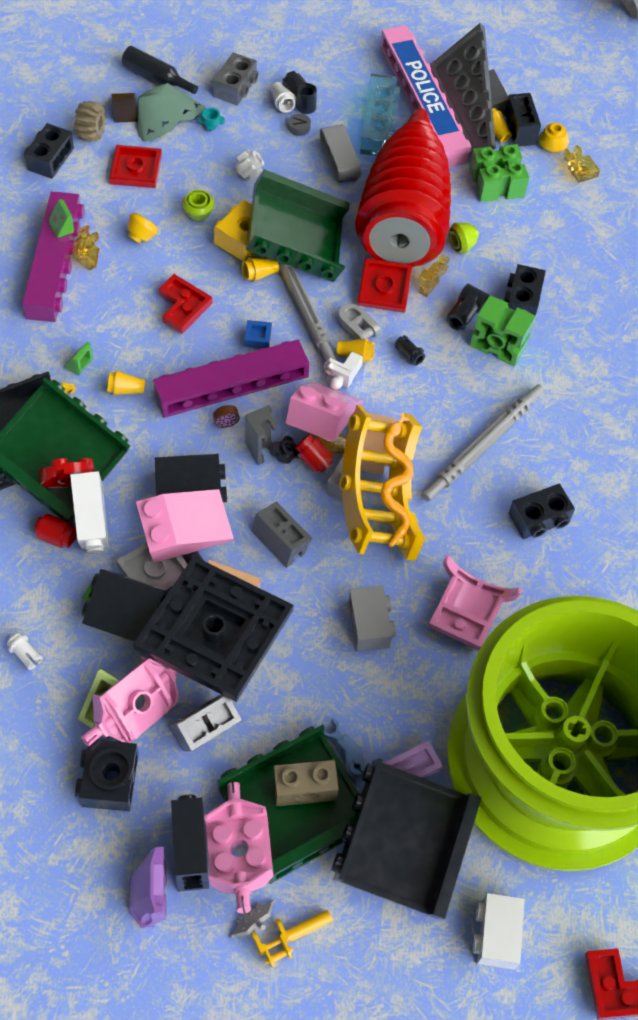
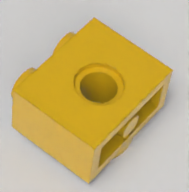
[213,200,256,261]

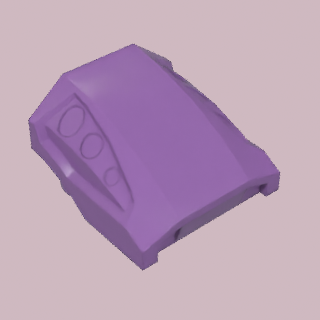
[129,847,167,928]

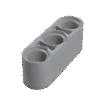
[320,124,361,182]

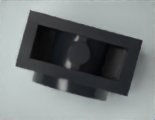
[75,740,139,811]

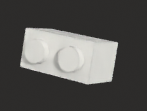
[473,893,525,970]

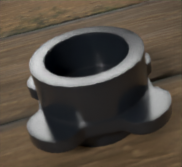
[272,436,300,464]

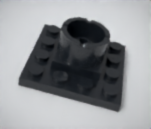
[133,556,294,703]

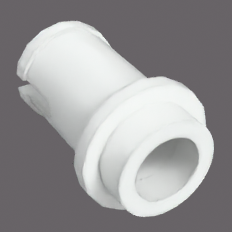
[7,633,43,670]

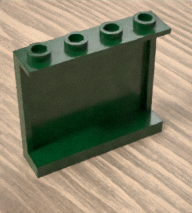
[246,169,350,282]
[0,377,131,522]
[217,724,358,884]

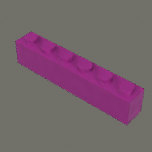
[22,191,85,322]
[153,339,309,418]

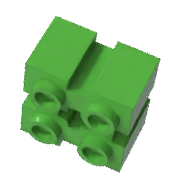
[469,144,529,202]
[470,295,536,367]

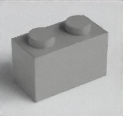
[348,585,396,652]

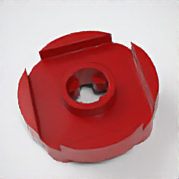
[39,458,95,488]

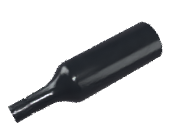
[122,46,198,94]

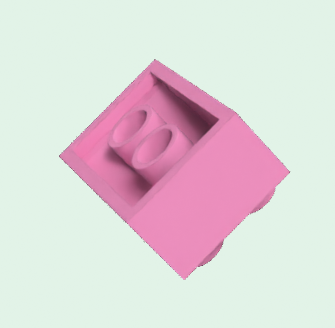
[286,383,363,442]
[136,489,234,563]

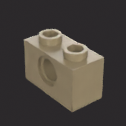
[273,760,339,806]

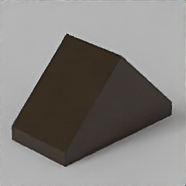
[111,93,137,123]

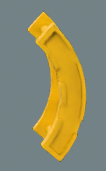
[339,405,425,561]

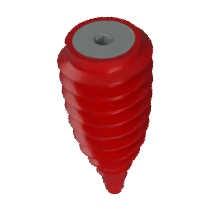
[355,108,451,267]

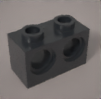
[504,93,541,147]
[24,123,74,179]
[504,264,546,315]
[508,483,575,539]

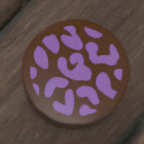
[213,405,240,428]

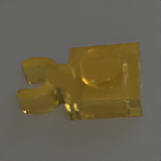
[563,145,600,183]
[72,225,99,271]
[419,254,450,297]

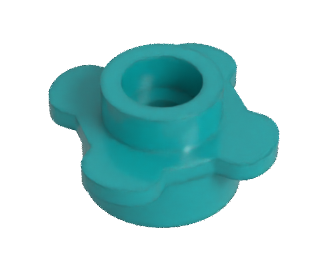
[198,108,225,131]

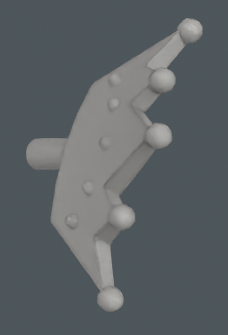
[230,900,275,938]

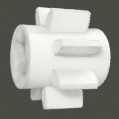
[235,149,264,180]

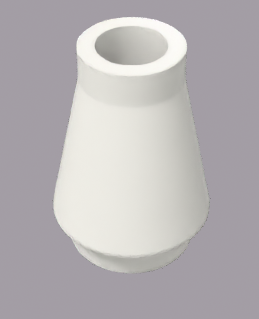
[271,82,296,113]

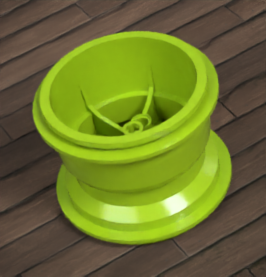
[447,596,638,871]

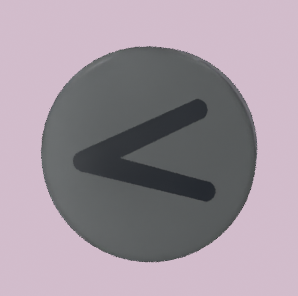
[288,114,311,136]

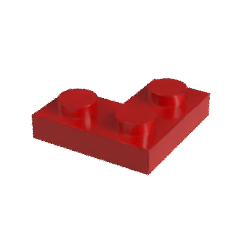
[159,274,213,334]
[585,948,638,1020]

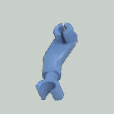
[324,718,365,778]

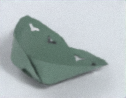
[137,83,205,141]

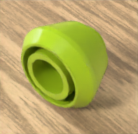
[182,190,215,221]
[448,222,479,254]

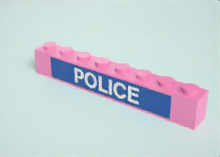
[381,25,471,167]

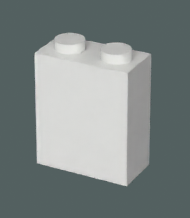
[70,471,109,553]

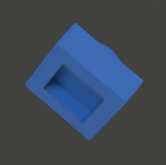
[244,320,272,348]

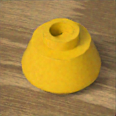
[538,123,569,153]
[127,212,158,243]

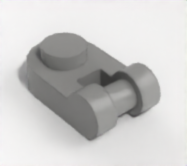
[338,303,381,340]

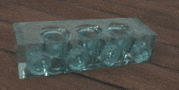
[360,74,400,156]

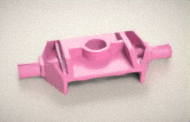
[81,656,179,747]
[204,782,273,913]

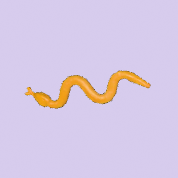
[380,413,413,547]

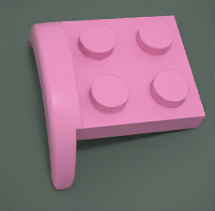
[428,555,522,651]

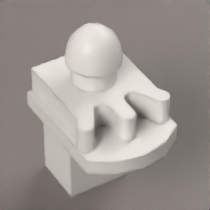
[324,352,363,390]

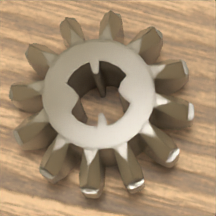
[73,101,106,142]

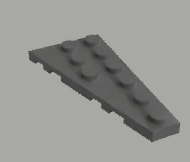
[430,23,496,155]

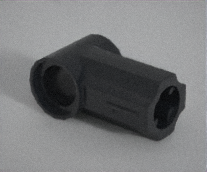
[282,71,317,114]
[446,283,490,331]

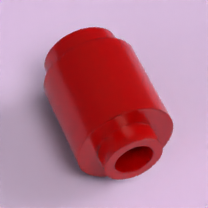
[295,434,333,473]
[34,513,77,548]

